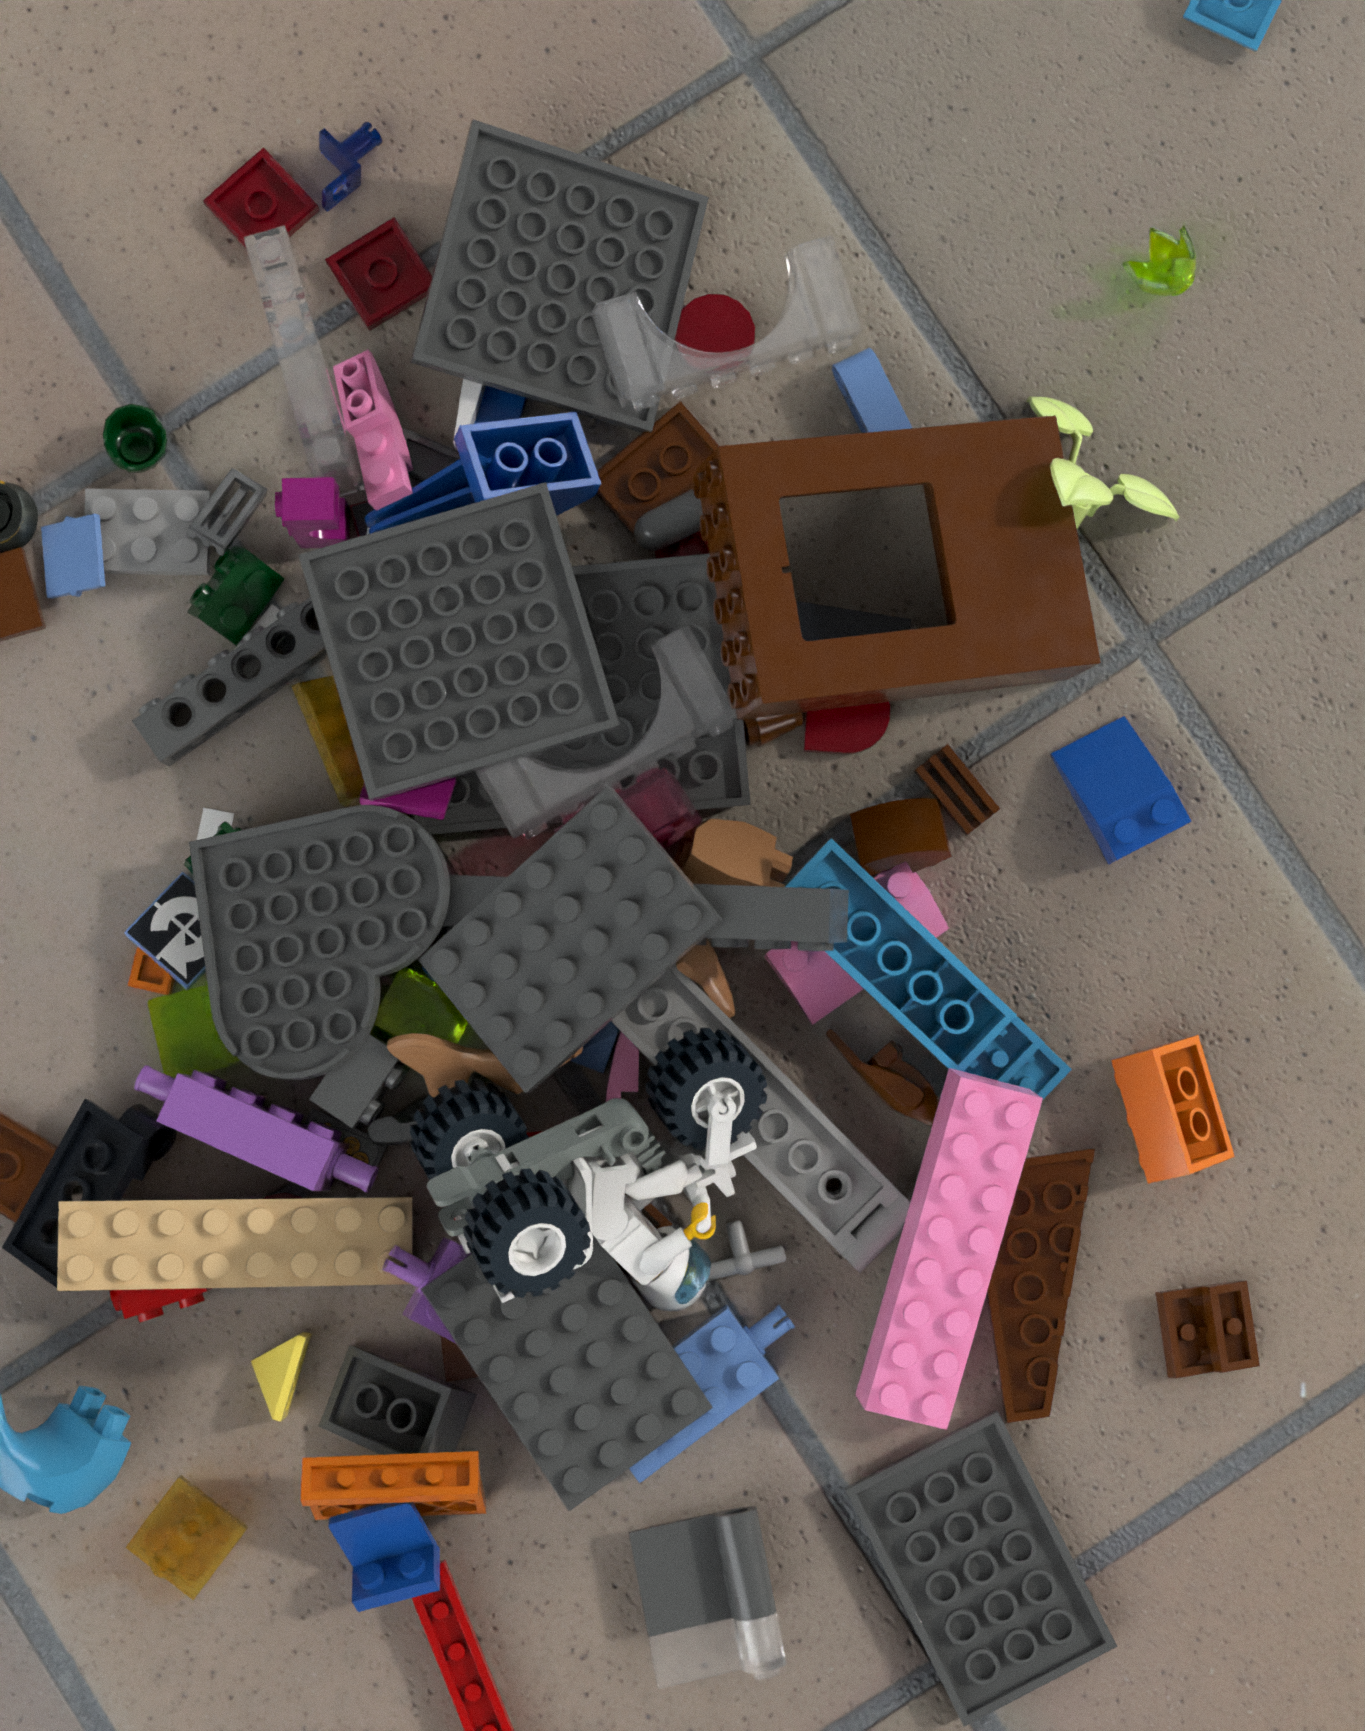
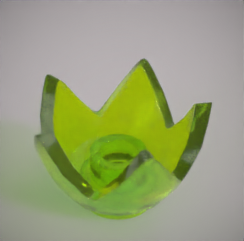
[1122,225,1196,296]

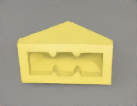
[251,1332,312,1422]

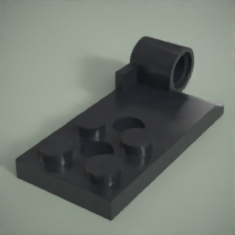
[2,1099,177,1292]

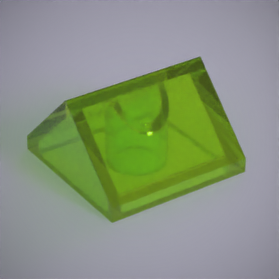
[371,967,468,1044]

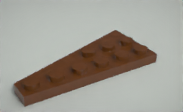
[986,1148,1095,1423]

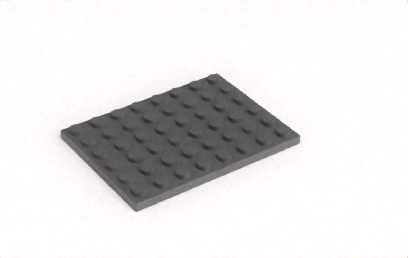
[414,553,751,835]

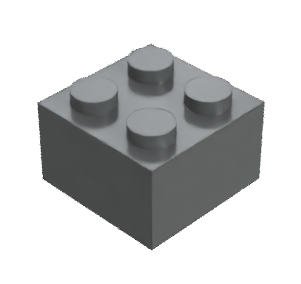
[309,1032,410,1128]

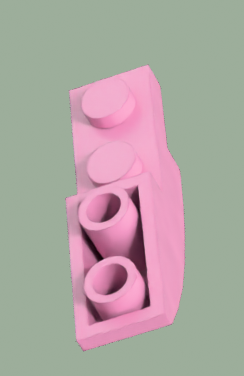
[333,349,413,511]

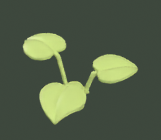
[1026,396,1180,529]

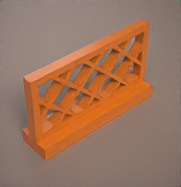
[300,1451,486,1520]

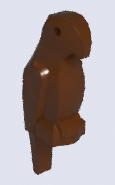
[826,1029,940,1128]

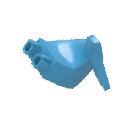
[0,1386,131,1514]

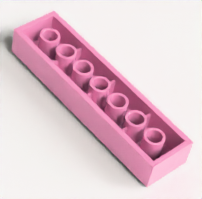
[855,1068,1043,1430]

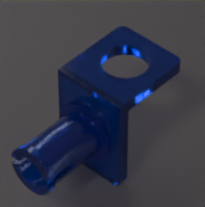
[319,121,382,212]

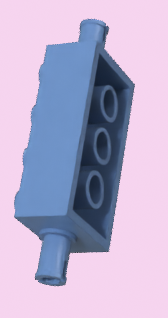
[629,1305,795,1483]

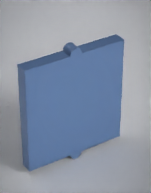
[41,514,105,599]

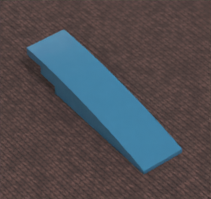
[784,838,1072,1101]

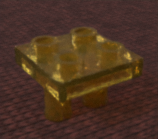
[125,1475,249,1600]

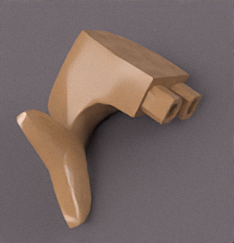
[673,819,793,1019]
[387,1033,583,1098]

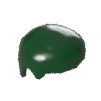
[103,404,168,473]

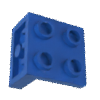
[328,1502,440,1612]

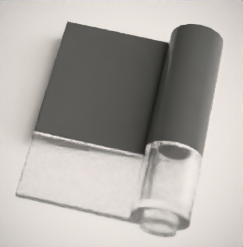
[628,1506,786,1689]

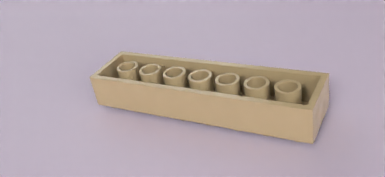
[57,1197,412,1291]

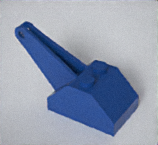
[365,412,601,534]

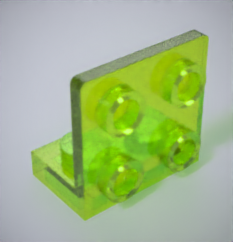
[147,981,243,1078]

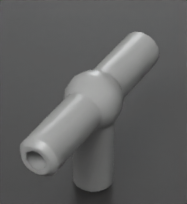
[705,1220,786,1281]

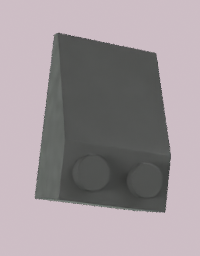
[319,1345,477,1455]

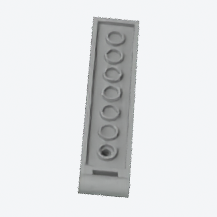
[611,964,910,1273]

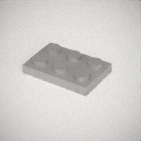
[84,488,212,576]

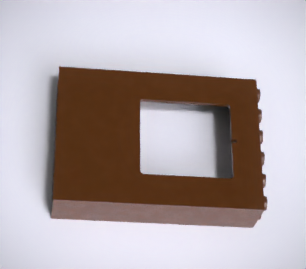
[693,415,1101,720]

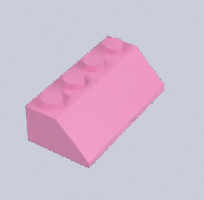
[764,862,949,1025]

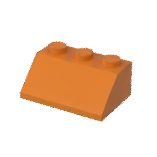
[1111,1035,1235,1184]

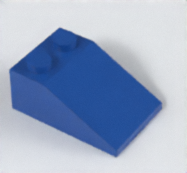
[1050,716,1192,865]

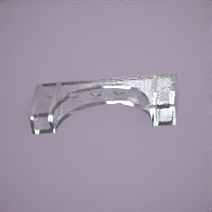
[244,225,365,497]
[591,235,862,411]
[475,623,737,840]

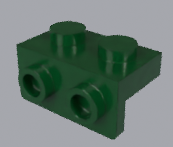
[187,545,285,646]

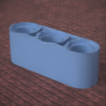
[832,347,912,433]

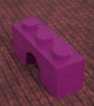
[275,477,350,548]

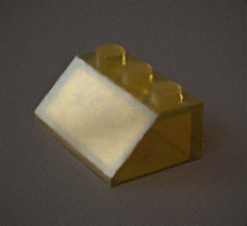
[291,675,364,808]

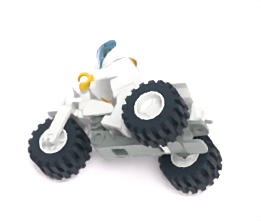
[410,1028,767,1311]

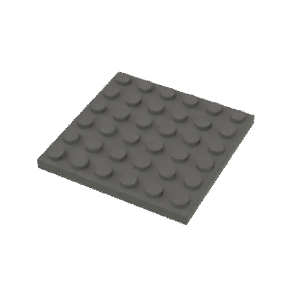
[410,119,709,433]
[298,482,620,801]

